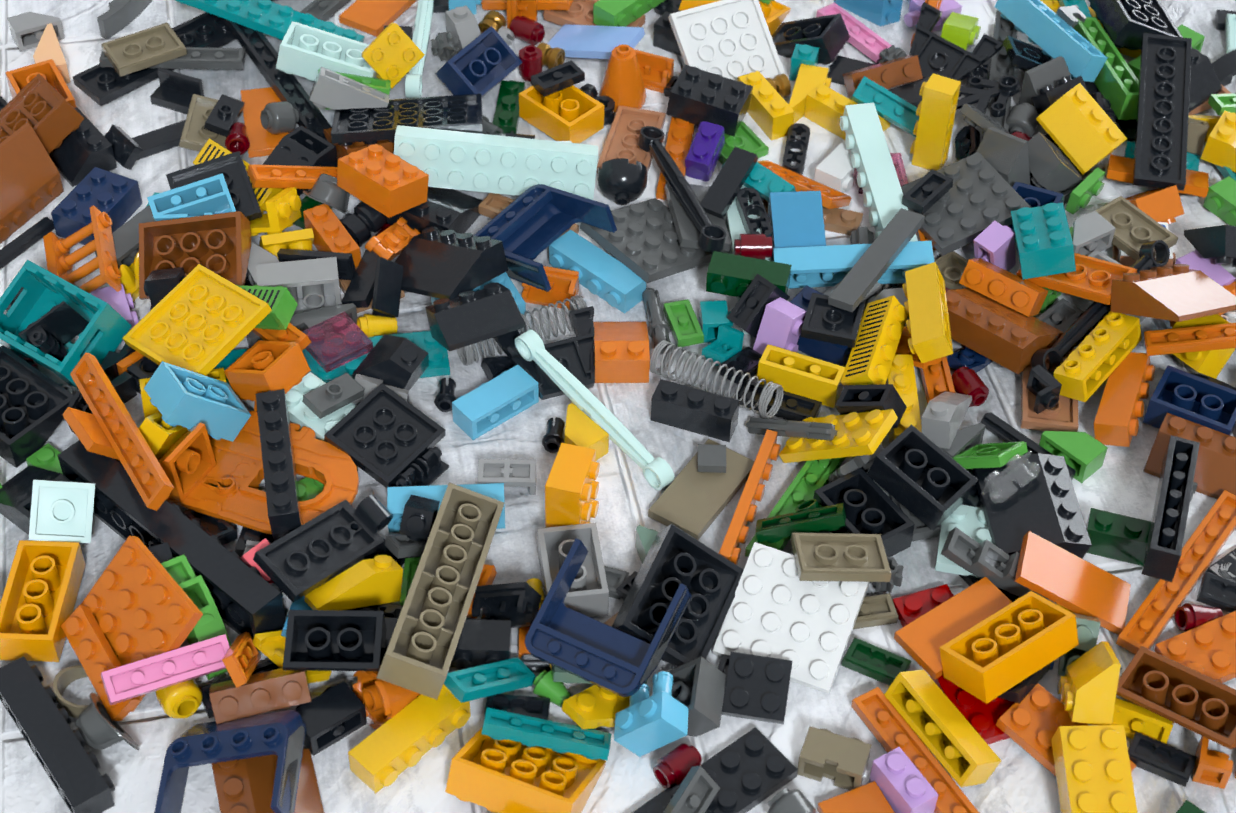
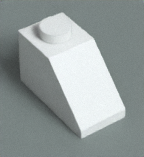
[814,143,855,193]

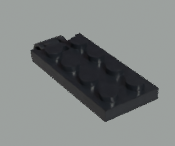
[253,495,393,602]

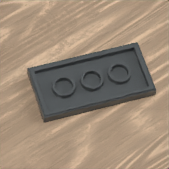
[664,181,732,252]

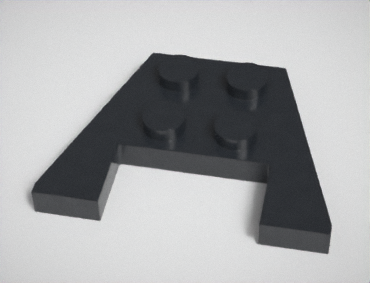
[909,2,1003,82]
[493,306,595,400]

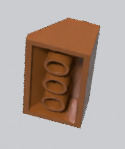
[1143,413,1236,500]
[1116,646,1236,749]

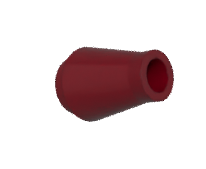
[225,122,250,155]
[1175,603,1223,632]

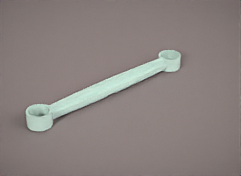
[405,0,434,98]
[515,329,675,490]

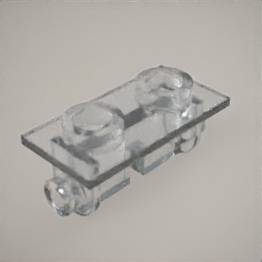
[981,451,1041,504]

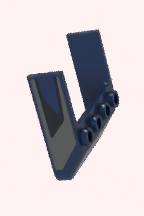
[474,184,617,292]
[525,538,692,697]
[154,710,306,813]

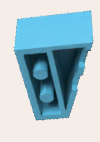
[147,173,236,221]

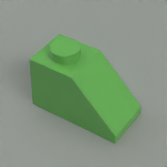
[1039,431,1108,483]

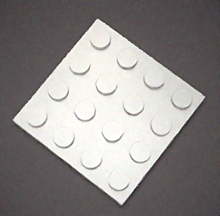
[668,0,785,81]
[713,542,869,694]

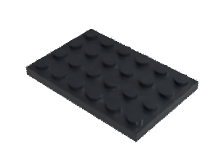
[331,94,483,146]

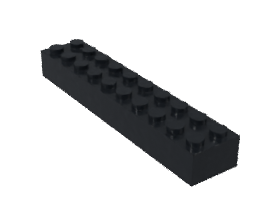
[58,440,286,652]

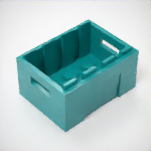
[0,260,132,390]

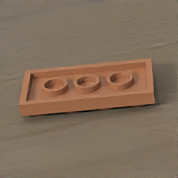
[544,0,645,27]
[597,106,666,174]
[1021,348,1079,432]

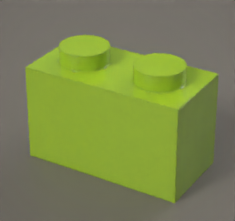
[941,12,981,50]

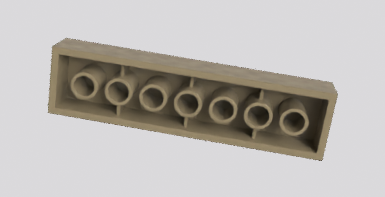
[377,482,505,700]

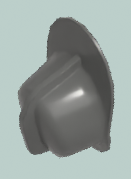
[303,173,352,215]
[75,693,140,751]

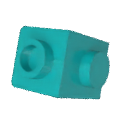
[702,324,744,366]

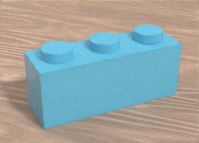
[452,365,539,440]

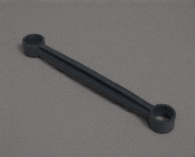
[638,126,727,253]
[1031,240,1170,375]

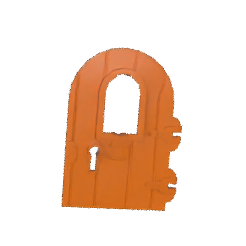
[166,410,359,534]

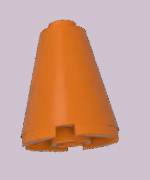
[599,44,646,112]
[352,671,421,730]

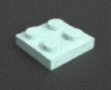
[29,479,95,543]

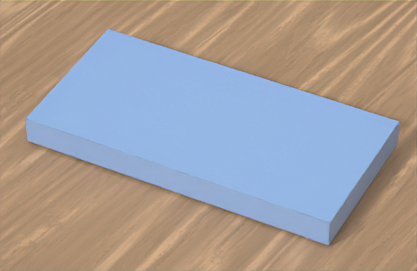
[548,24,645,59]

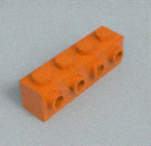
[1094,352,1155,447]

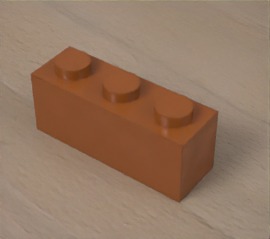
[843,55,923,97]
[209,668,311,724]

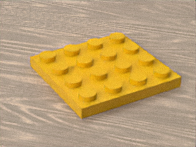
[122,264,272,376]

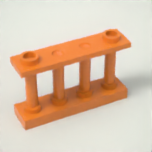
[43,205,122,293]

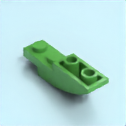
[161,554,231,680]

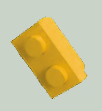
[362,22,425,89]
[250,187,301,237]

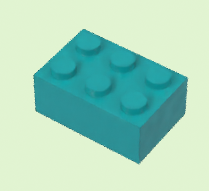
[1011,203,1076,279]

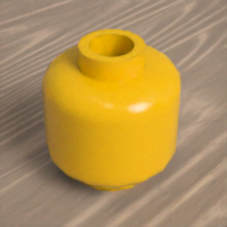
[156,679,202,719]

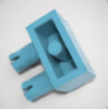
[614,671,689,757]

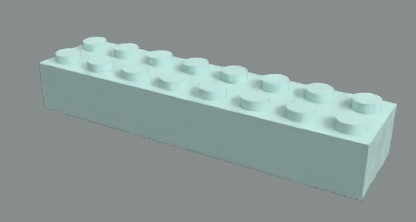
[394,125,598,200]

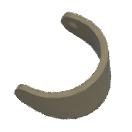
[53,665,88,718]

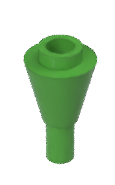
[533,670,571,707]

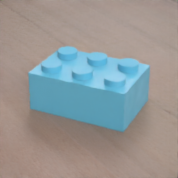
[144,361,251,442]

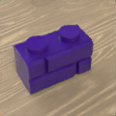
[685,121,725,182]

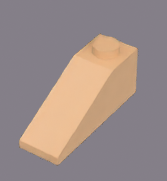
[33,23,70,83]

